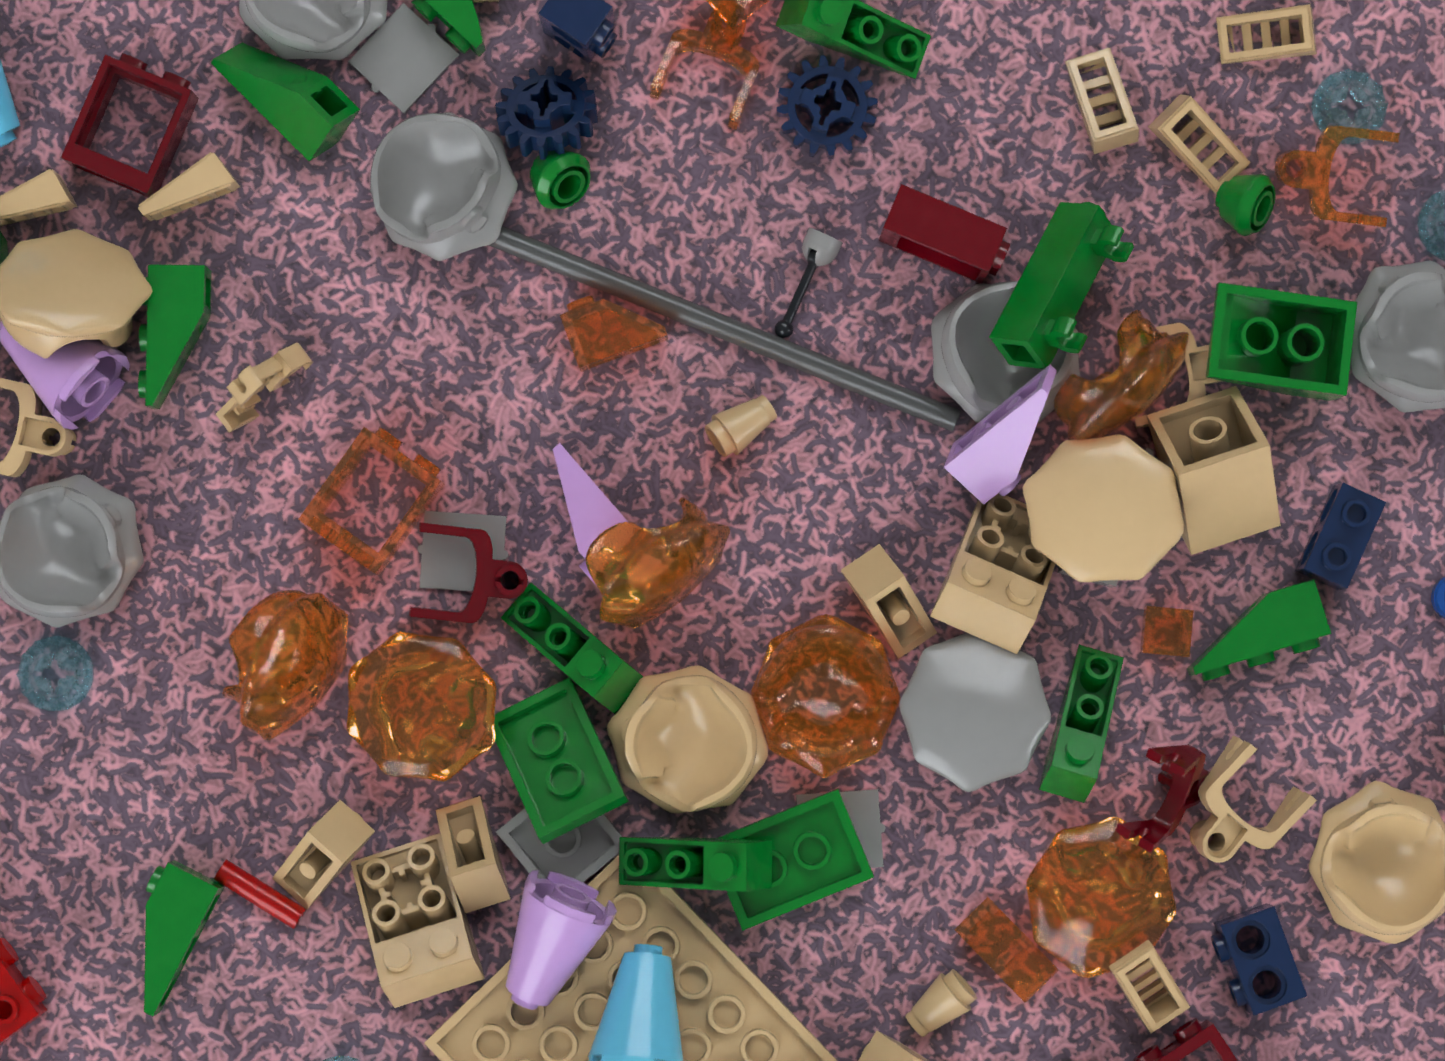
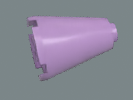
[0,321,130,430]
[506,870,617,1010]

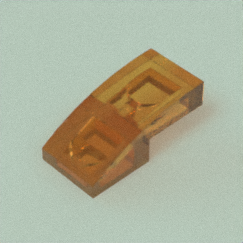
[954,897,1059,1003]

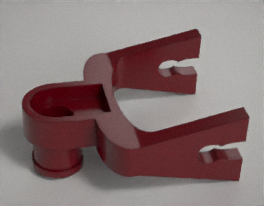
[409,522,528,623]
[1114,744,1209,853]

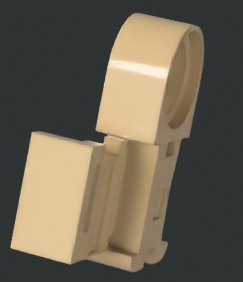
[216,343,313,433]

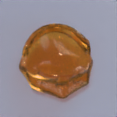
[1054,310,1189,440]
[585,497,730,629]
[222,590,349,740]
[750,614,900,778]
[346,631,497,782]
[1026,817,1177,978]

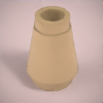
[705,395,777,457]
[905,969,977,1037]

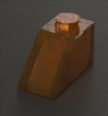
[560,296,668,372]

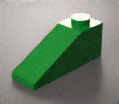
[144,860,225,1017]

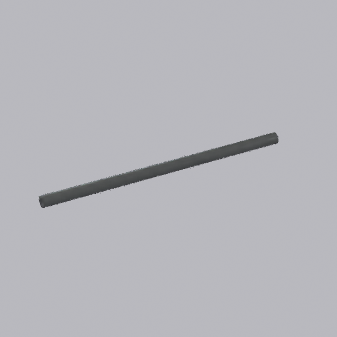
[489,226,961,432]

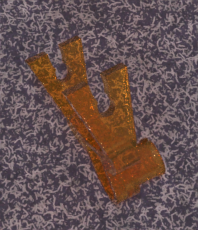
[650,0,760,130]
[1275,125,1400,227]

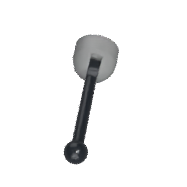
[775,228,843,338]

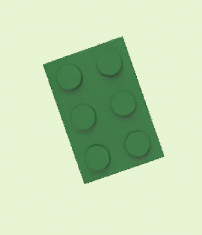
[486,677,629,844]
[717,788,874,931]

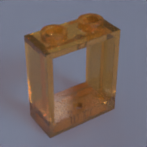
[298,427,445,576]

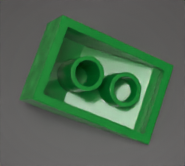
[1206,282,1357,401]

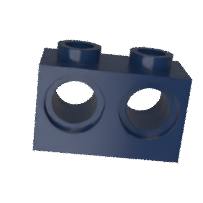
[538,0,617,64]
[1295,483,1386,590]
[1211,903,1307,1016]

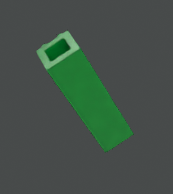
[989,202,1134,369]

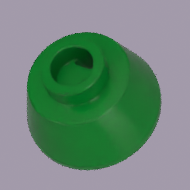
[530,150,591,210]
[1215,174,1276,236]

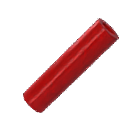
[214,860,307,929]

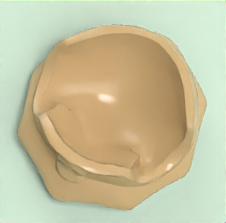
[0,229,153,359]
[1023,434,1184,582]
[607,665,768,814]
[1309,781,1445,944]

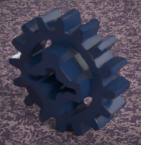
[776,55,878,159]
[495,66,598,160]

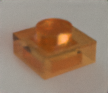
[1140,606,1194,657]

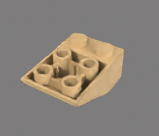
[930,493,1055,654]
[351,833,485,1008]

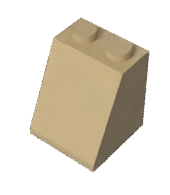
[1147,386,1281,555]

